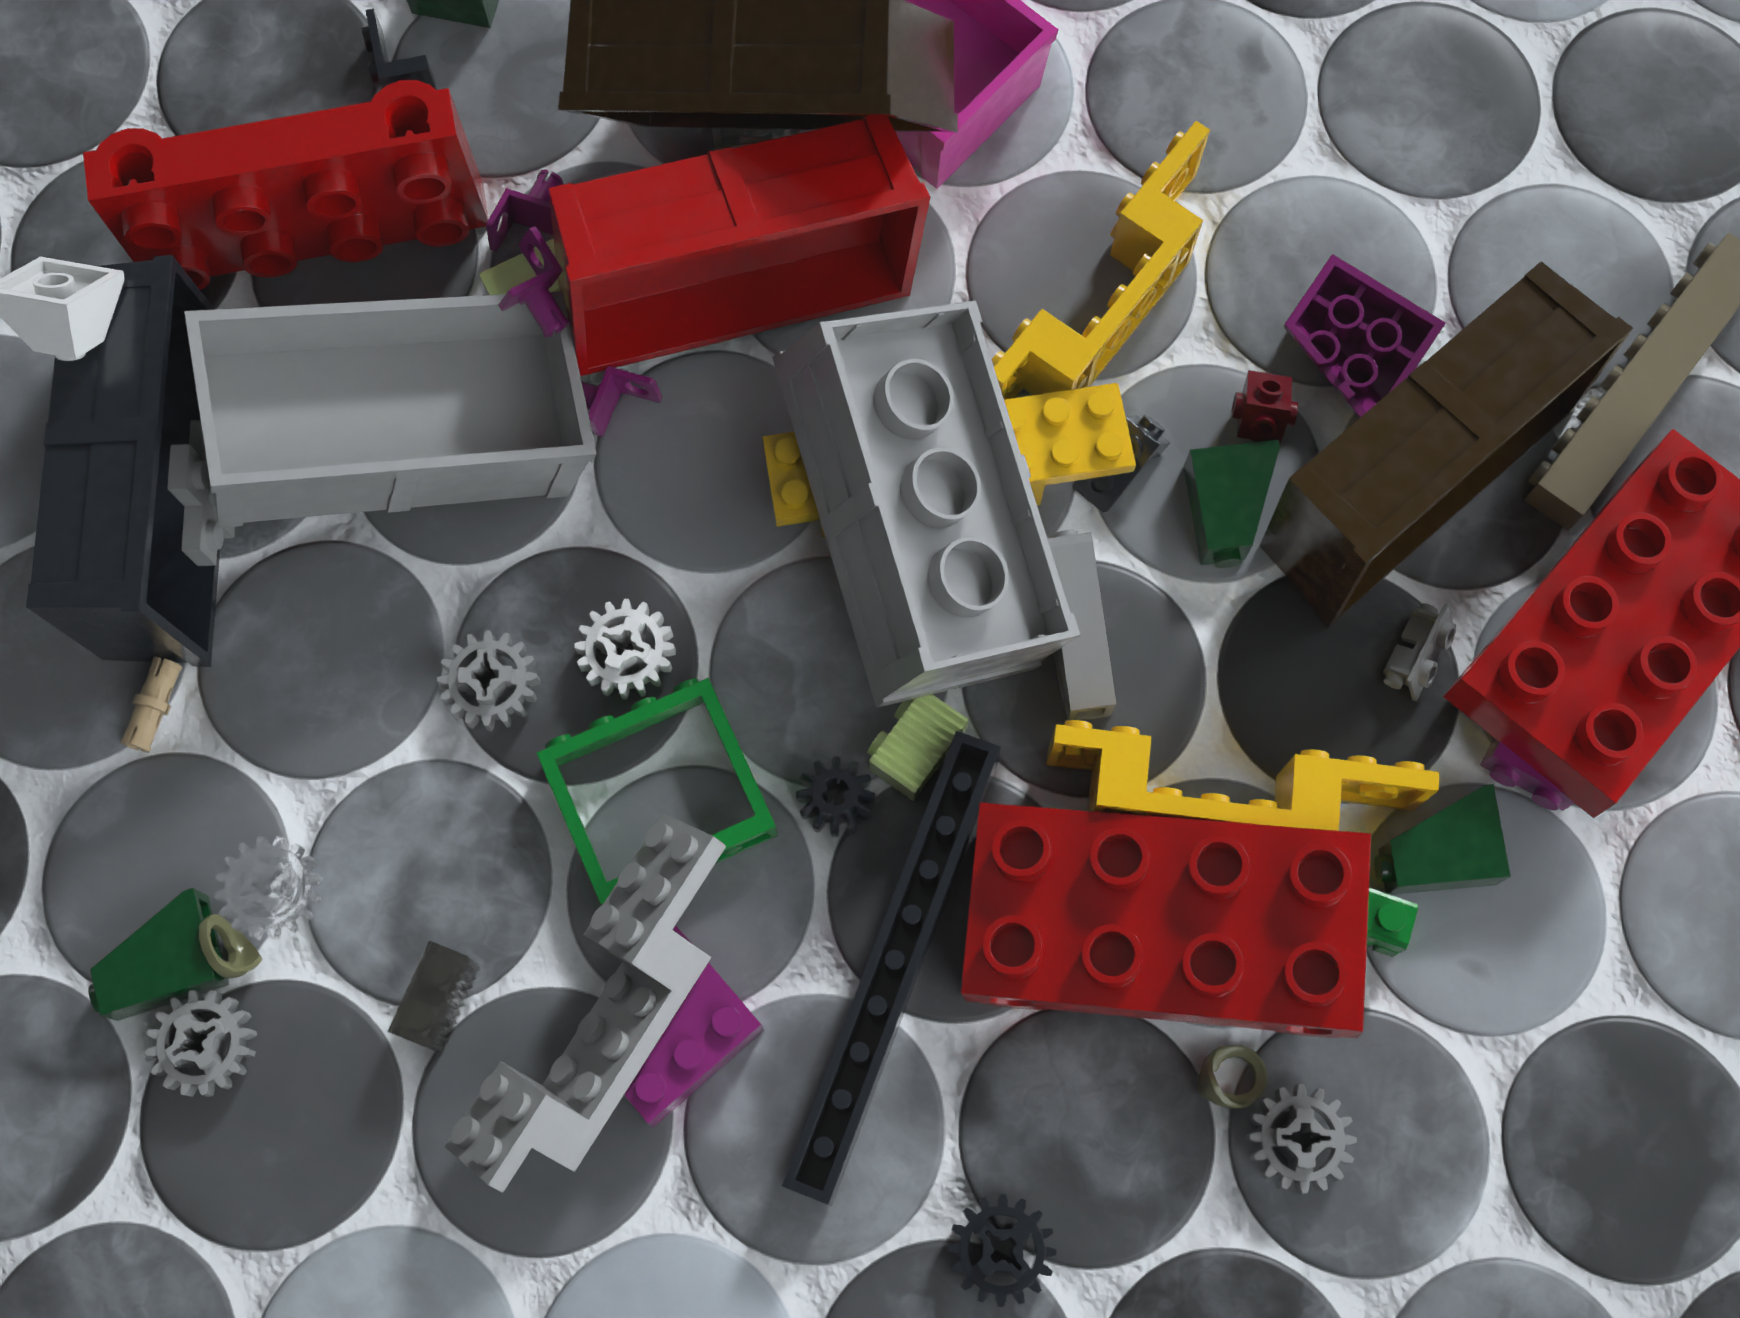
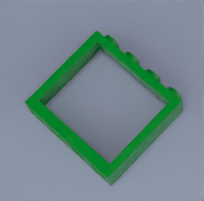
[536,678,778,905]

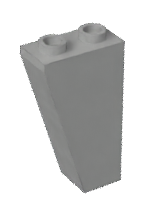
[1048,530,1117,721]

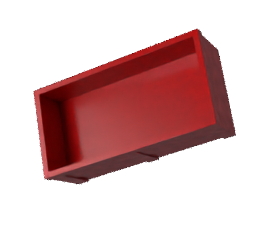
[549,115,931,376]

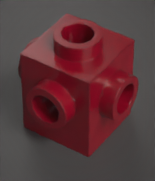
[1231,370,1298,445]

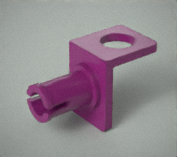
[486,169,564,252]
[498,226,570,338]
[581,366,663,437]

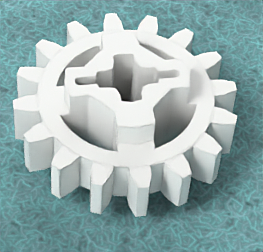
[574,599,676,699]

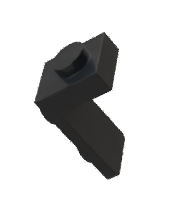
[361,8,437,90]
[1073,414,1171,512]

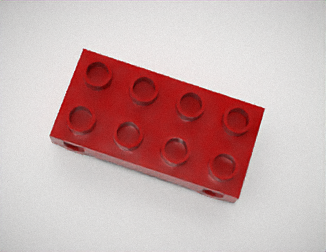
[83,80,489,290]
[1443,429,1740,818]
[961,803,1371,1039]

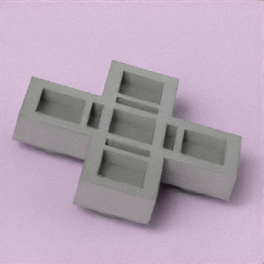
[168,420,235,566]

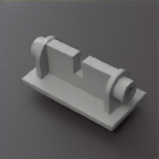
[1383,603,1456,701]

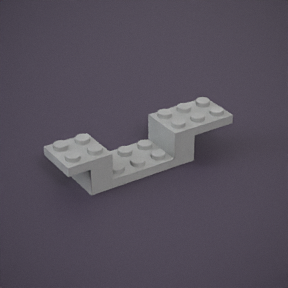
[444,813,726,1193]

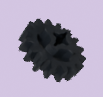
[947,1194,1057,1307]

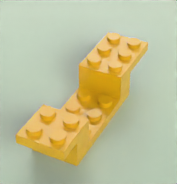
[991,121,1210,400]
[762,383,1136,538]
[1046,720,1440,831]

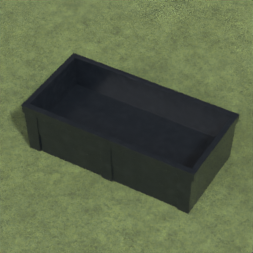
[26,255,220,667]

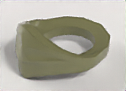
[199,914,262,979]
[1197,1045,1268,1109]

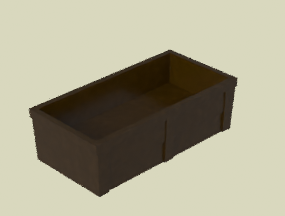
[558,0,958,132]
[1259,261,1633,628]

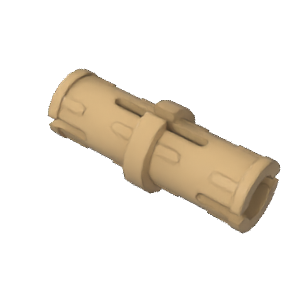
[120,657,183,753]

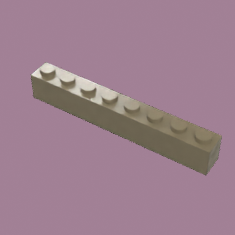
[1524,232,1740,531]

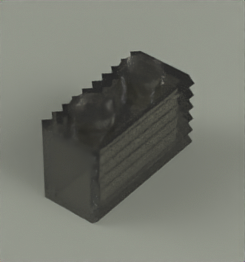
[387,941,481,1053]

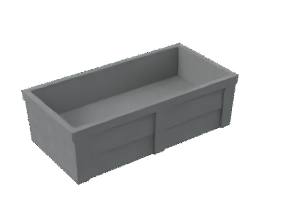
[184,291,597,528]
[772,300,1080,708]

